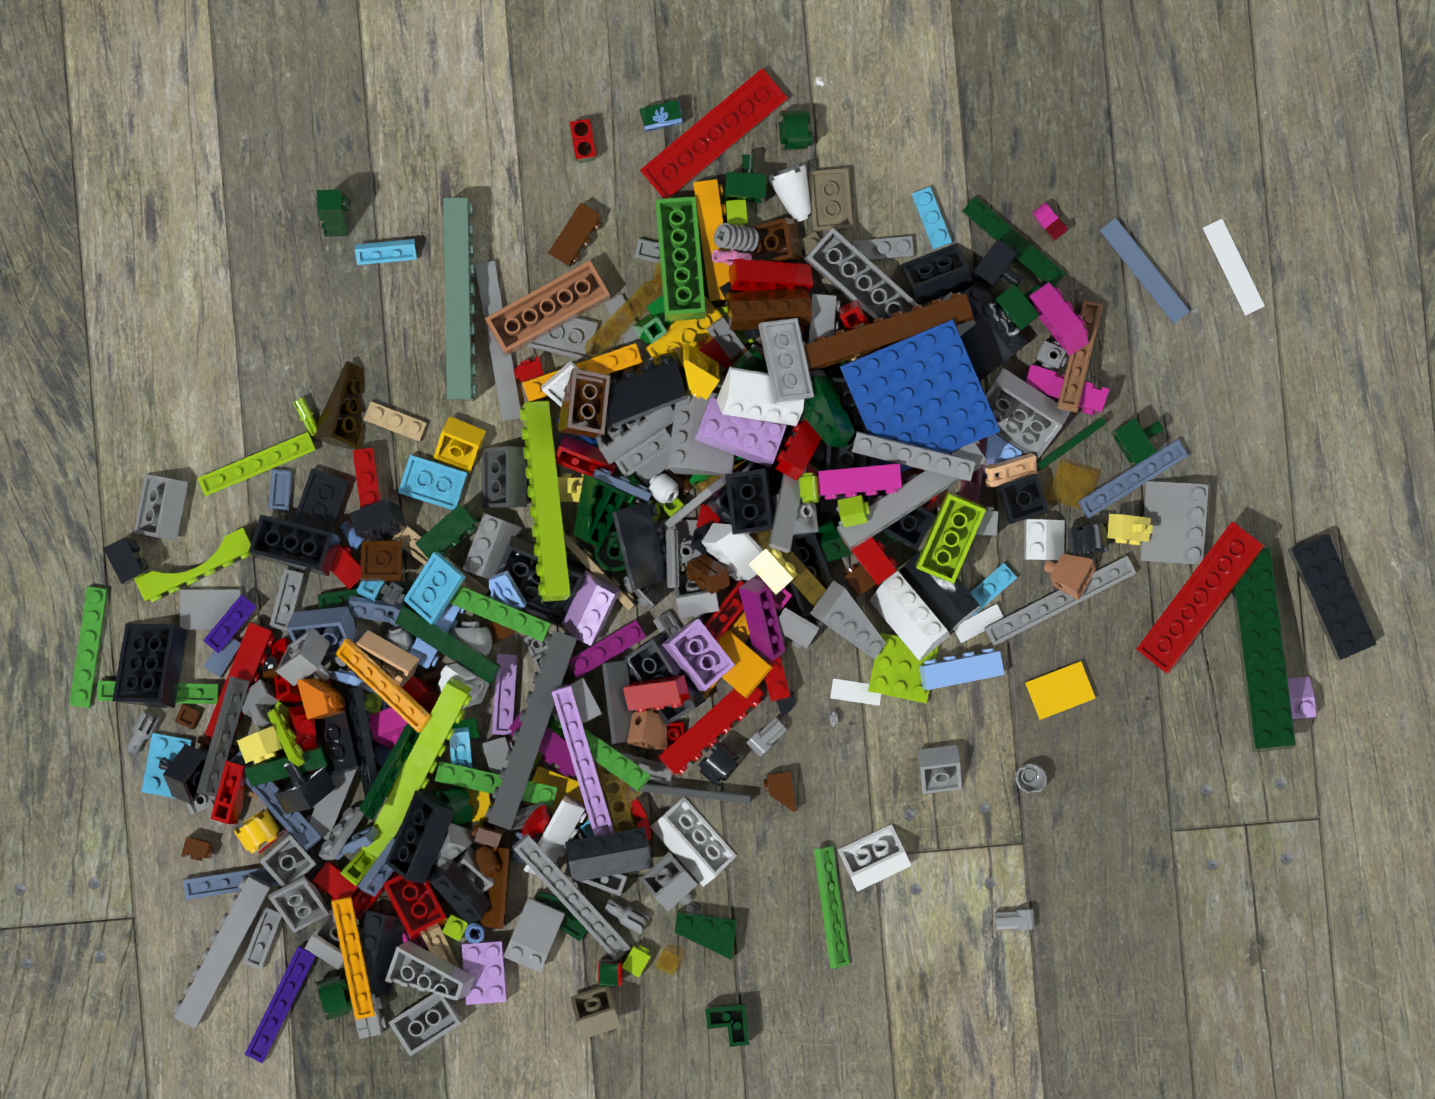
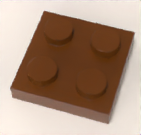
[361,541,402,581]

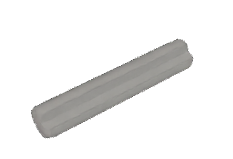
[666,529,679,588]

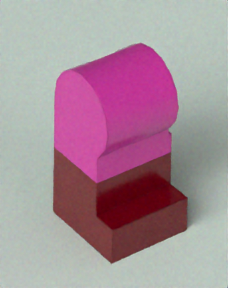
[1032,202,1069,242]

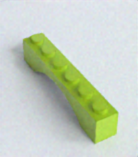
[134,528,252,603]

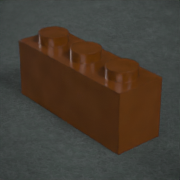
[548,202,602,267]

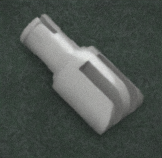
[125,709,160,755]
[604,899,649,934]

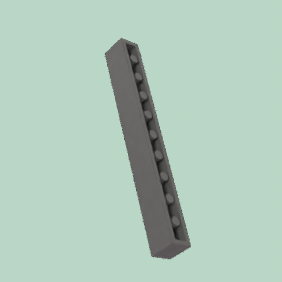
[485,631,577,830]

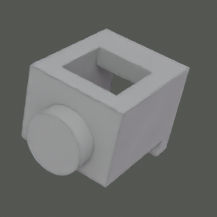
[186,794,216,815]

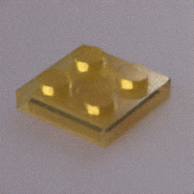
[1048,461,1098,510]

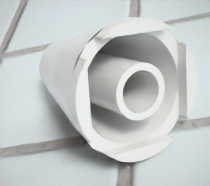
[767,164,811,222]

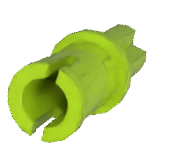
[292,397,318,436]

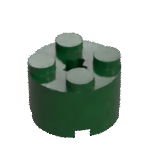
[779,109,813,151]
[595,531,626,572]
[432,786,473,826]
[316,975,353,1021]

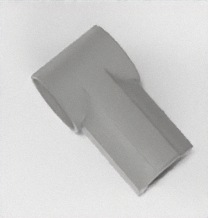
[746,717,787,757]
[995,908,1035,930]

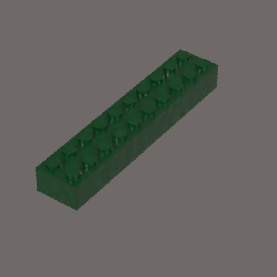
[1232,547,1296,752]

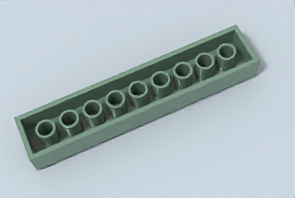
[443,198,477,402]

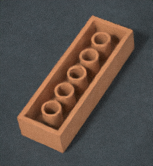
[485,260,610,357]

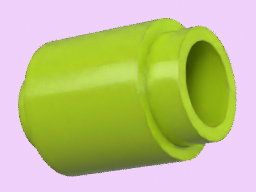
[798,473,820,504]

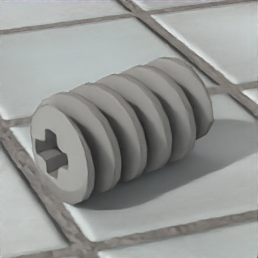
[714,223,759,252]

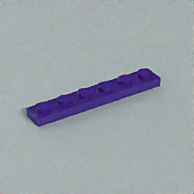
[244,946,316,1063]

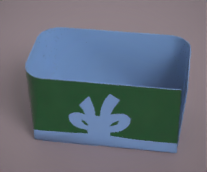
[639,100,682,132]

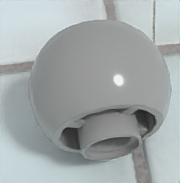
[451,621,493,656]

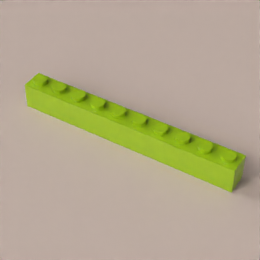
[519,401,570,602]
[362,677,472,858]

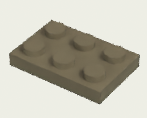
[808,168,853,232]

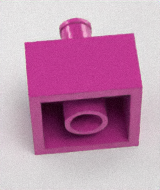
[369,707,407,750]

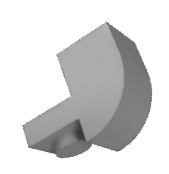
[242,679,279,729]

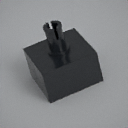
[971,239,1023,289]
[158,744,207,805]
[274,761,336,814]

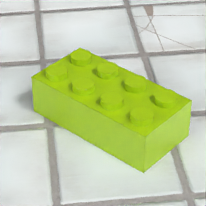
[916,491,986,584]

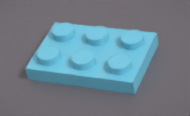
[398,455,468,510]
[404,552,466,625]
[141,733,193,799]

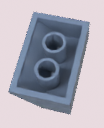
[287,606,356,656]

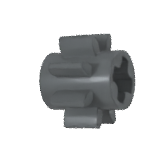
[380,582,406,606]

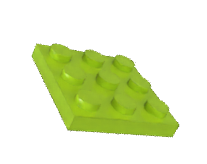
[868,632,939,704]

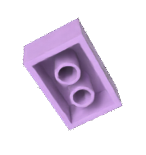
[462,939,508,1005]

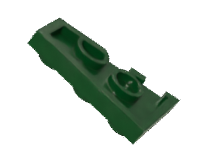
[536,892,602,942]

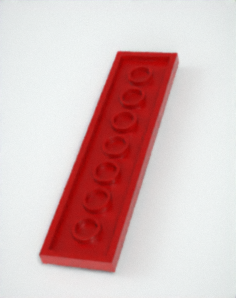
[640,68,788,199]
[1136,521,1265,674]

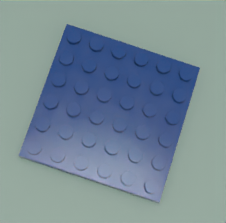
[840,319,1000,472]

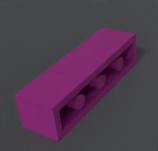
[739,578,785,661]
[568,620,646,678]
[509,709,575,777]

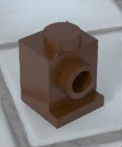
[471,818,503,851]
[181,836,214,861]

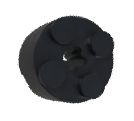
[1066,523,1109,556]
[698,741,743,787]

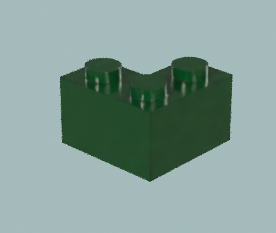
[705,1002,750,1047]

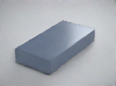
[268,469,292,511]
[203,637,241,678]

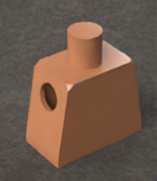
[1044,554,1096,600]
[627,707,667,750]

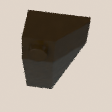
[315,361,364,450]

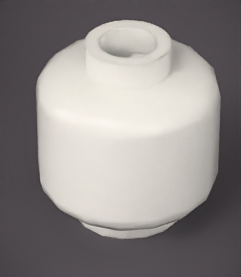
[649,474,679,504]

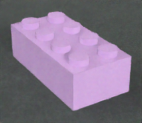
[694,397,786,468]

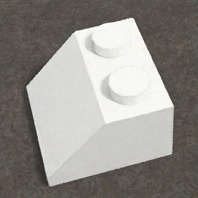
[1024,519,1065,560]

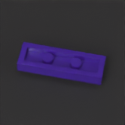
[203,594,257,653]

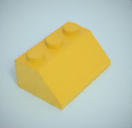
[683,342,720,400]

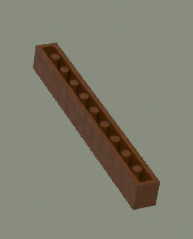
[803,292,975,372]

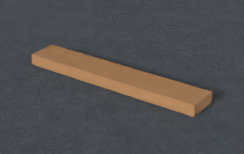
[1057,300,1103,412]

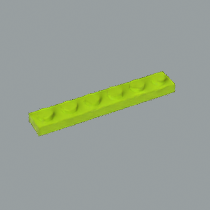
[197,432,316,497]

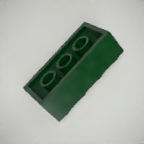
[816,517,898,563]

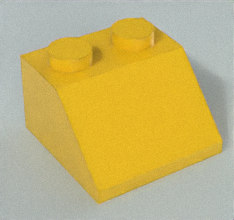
[433,416,486,473]

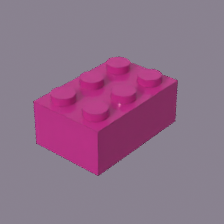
[1029,283,1089,356]

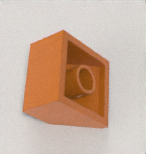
[297,678,346,719]

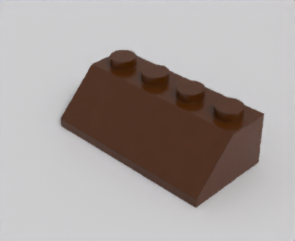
[726,289,812,330]
[478,845,512,929]

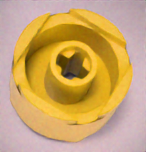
[233,809,280,854]

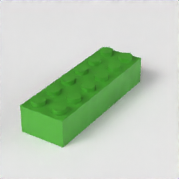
[655,197,706,322]

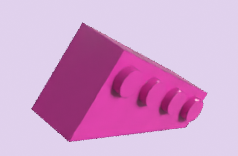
[1024,364,1109,416]
[818,464,902,499]

